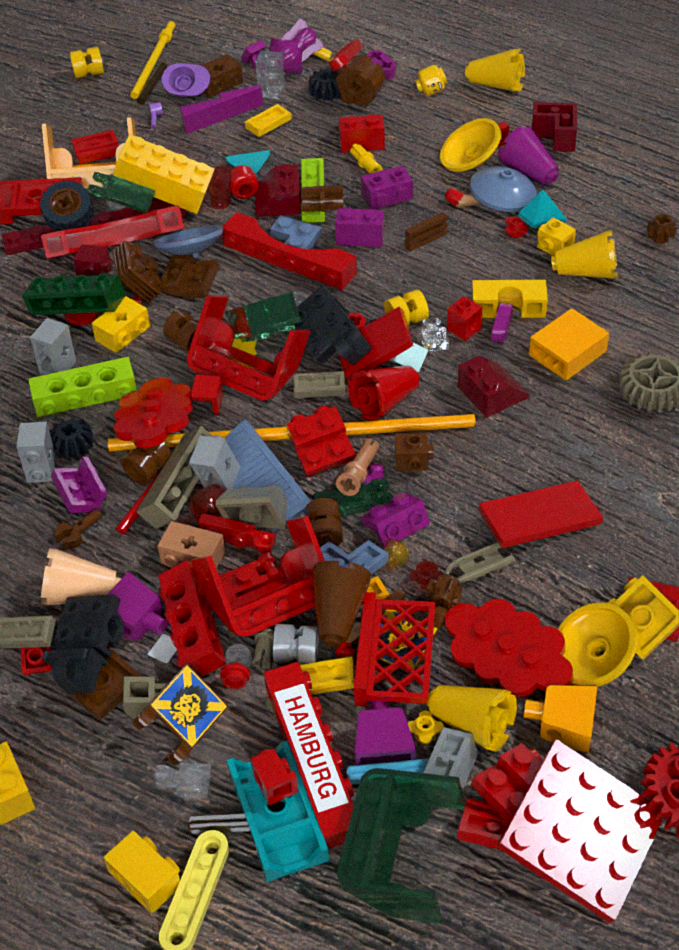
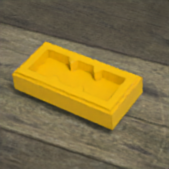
[245,104,292,137]
[300,657,355,695]

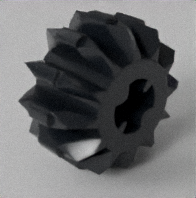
[308,68,341,102]
[49,416,94,461]

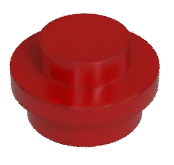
[220,662,250,689]

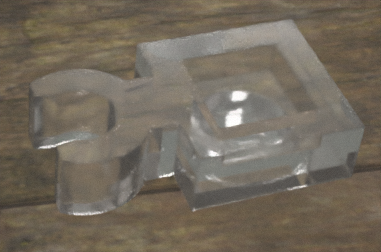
[421,319,449,351]

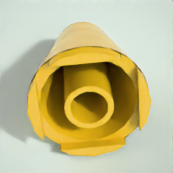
[465,49,525,92]
[551,230,618,279]
[427,685,517,752]

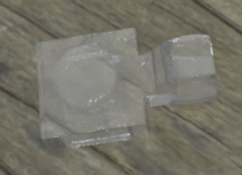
[155,762,212,798]

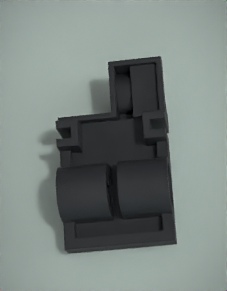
[286,285,373,365]
[42,594,124,694]

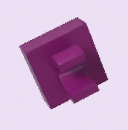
[241,40,268,68]

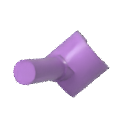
[150,102,163,129]

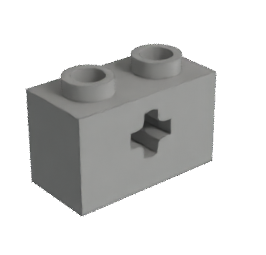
[30,318,76,375]
[17,422,56,483]
[189,435,241,493]

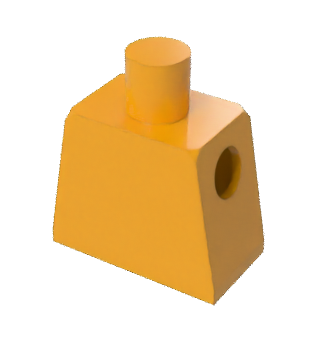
[524,685,597,753]

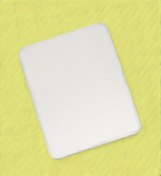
[148,634,177,663]

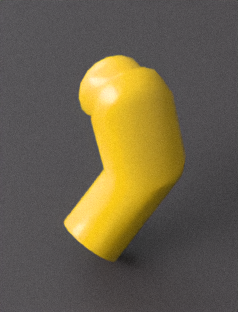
[312,48,332,61]

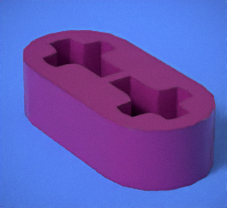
[367,50,396,79]
[491,303,513,343]

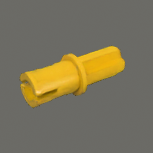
[350,144,383,174]

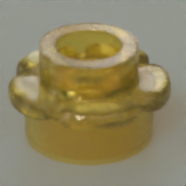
[384,540,409,567]

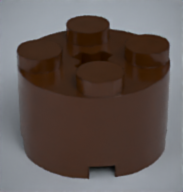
[336,55,386,106]

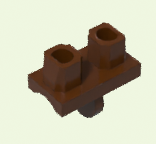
[301,185,344,212]

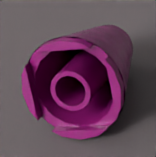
[497,125,559,185]

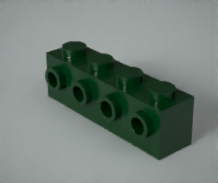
[22,274,126,315]

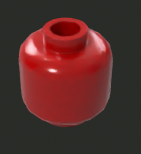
[228,165,259,199]

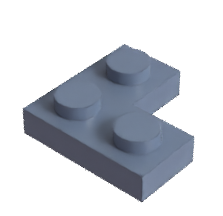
[270,216,322,249]
[320,540,389,575]

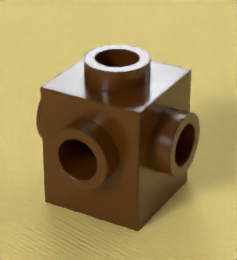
[395,433,434,472]

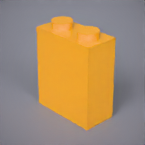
[529,308,609,381]

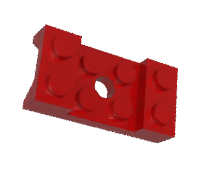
[0,177,84,225]

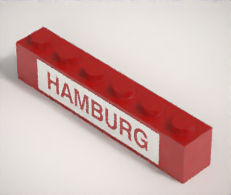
[263,661,365,849]

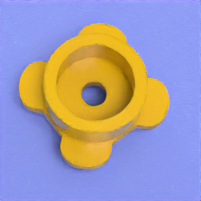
[408,710,444,744]

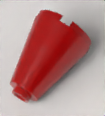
[348,366,420,421]

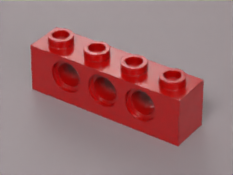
[158,560,227,678]

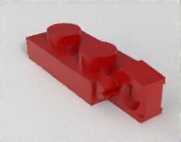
[198,513,276,553]

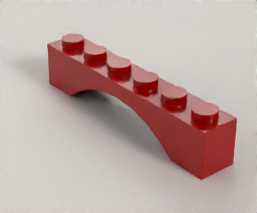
[41,205,184,261]
[222,212,357,290]

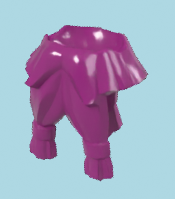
[269,19,324,74]

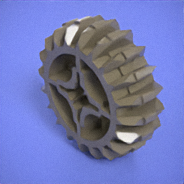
[619,352,679,414]

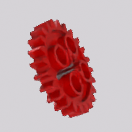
[641,743,679,837]

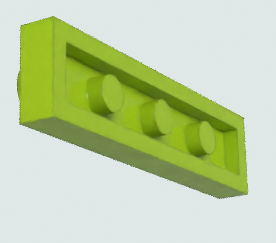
[301,158,325,223]

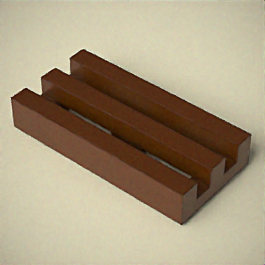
[405,212,448,252]

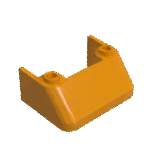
[42,118,136,190]

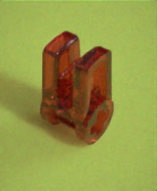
[209,166,232,209]

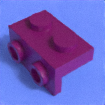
[51,457,107,513]
[361,493,430,547]

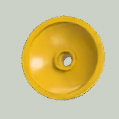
[440,118,501,172]
[558,602,638,687]

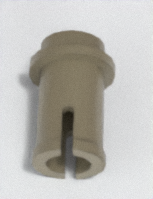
[252,629,274,669]

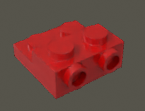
[286,406,356,477]
[471,743,542,824]

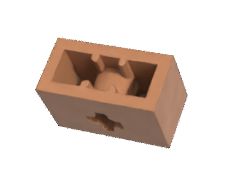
[158,521,225,569]

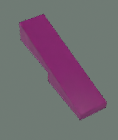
[180,85,263,134]

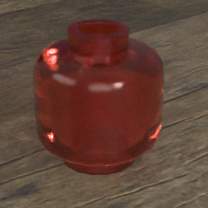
[190,484,226,521]

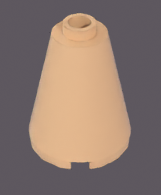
[41,548,121,606]

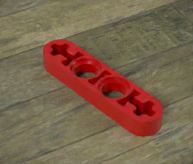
[328,38,363,72]

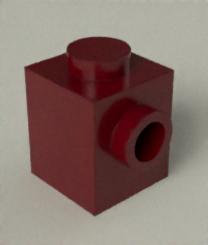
[73,244,113,276]

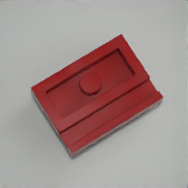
[71,130,119,165]
[457,798,508,850]

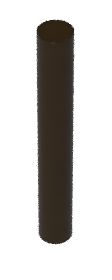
[137,62,167,105]

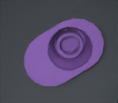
[162,63,210,97]

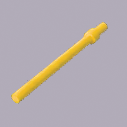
[130,21,176,99]

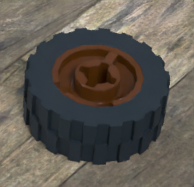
[40,180,94,232]

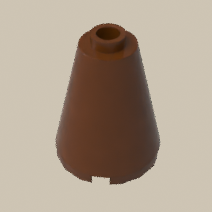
[312,560,371,647]

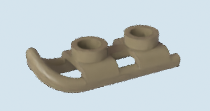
[444,542,515,584]

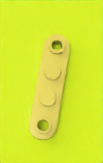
[159,830,229,950]

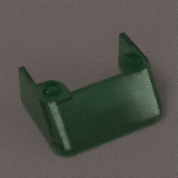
[337,768,466,924]

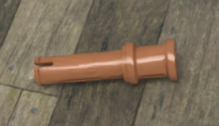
[336,438,379,496]

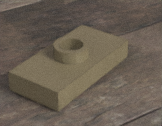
[293,371,346,398]
[0,615,56,649]

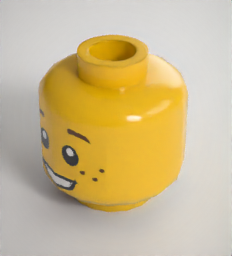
[415,65,447,96]

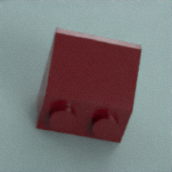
[255,164,301,217]
[457,355,529,418]

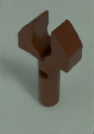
[55,509,102,549]

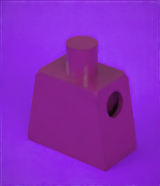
[107,572,168,641]
[355,701,415,765]

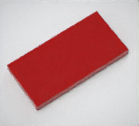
[478,480,604,548]

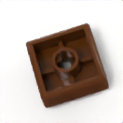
[113,241,161,303]

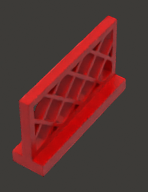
[353,592,435,707]

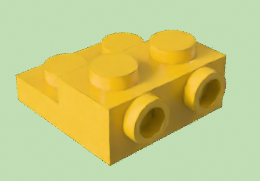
[608,575,679,660]

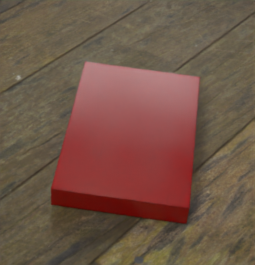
[339,306,414,382]

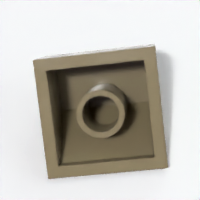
[216,485,288,530]

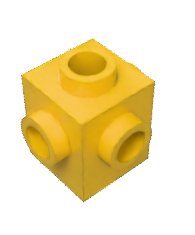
[537,218,576,256]

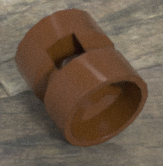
[163,310,199,352]
[121,442,171,485]
[304,498,343,547]

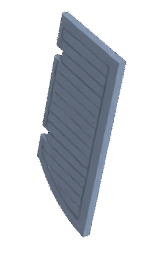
[225,419,311,533]

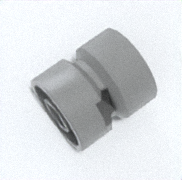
[273,624,319,664]

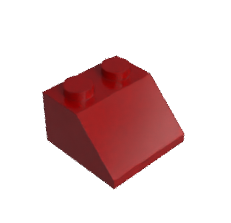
[338,114,385,153]

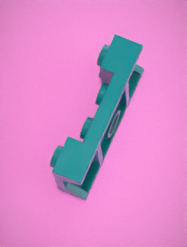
[227,740,329,882]

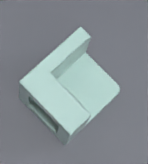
[388,343,428,372]

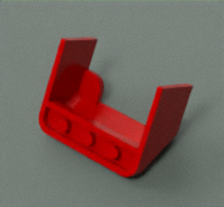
[187,295,311,400]
[191,516,325,636]

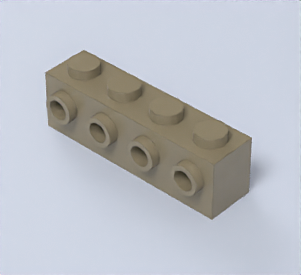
[136,426,212,529]

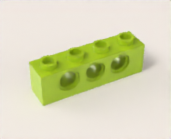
[28,357,137,417]

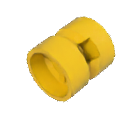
[69,47,104,79]
[384,289,429,326]

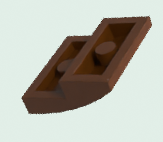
[159,254,220,298]

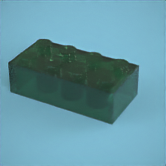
[225,292,301,343]

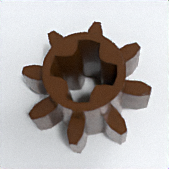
[647,214,677,244]
[426,574,463,610]

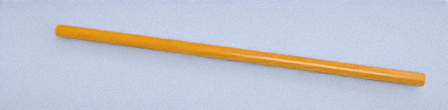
[108,414,475,452]

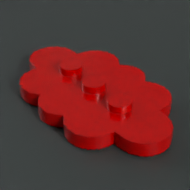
[113,378,193,448]
[445,599,573,698]

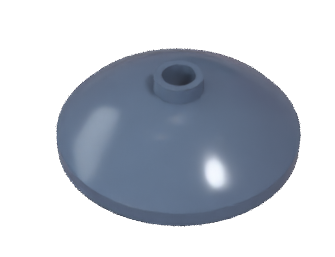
[469,166,537,212]
[153,225,223,258]

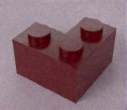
[531,102,577,152]

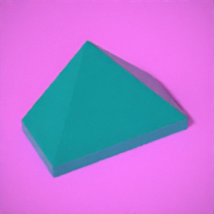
[225,150,270,174]
[518,190,567,228]

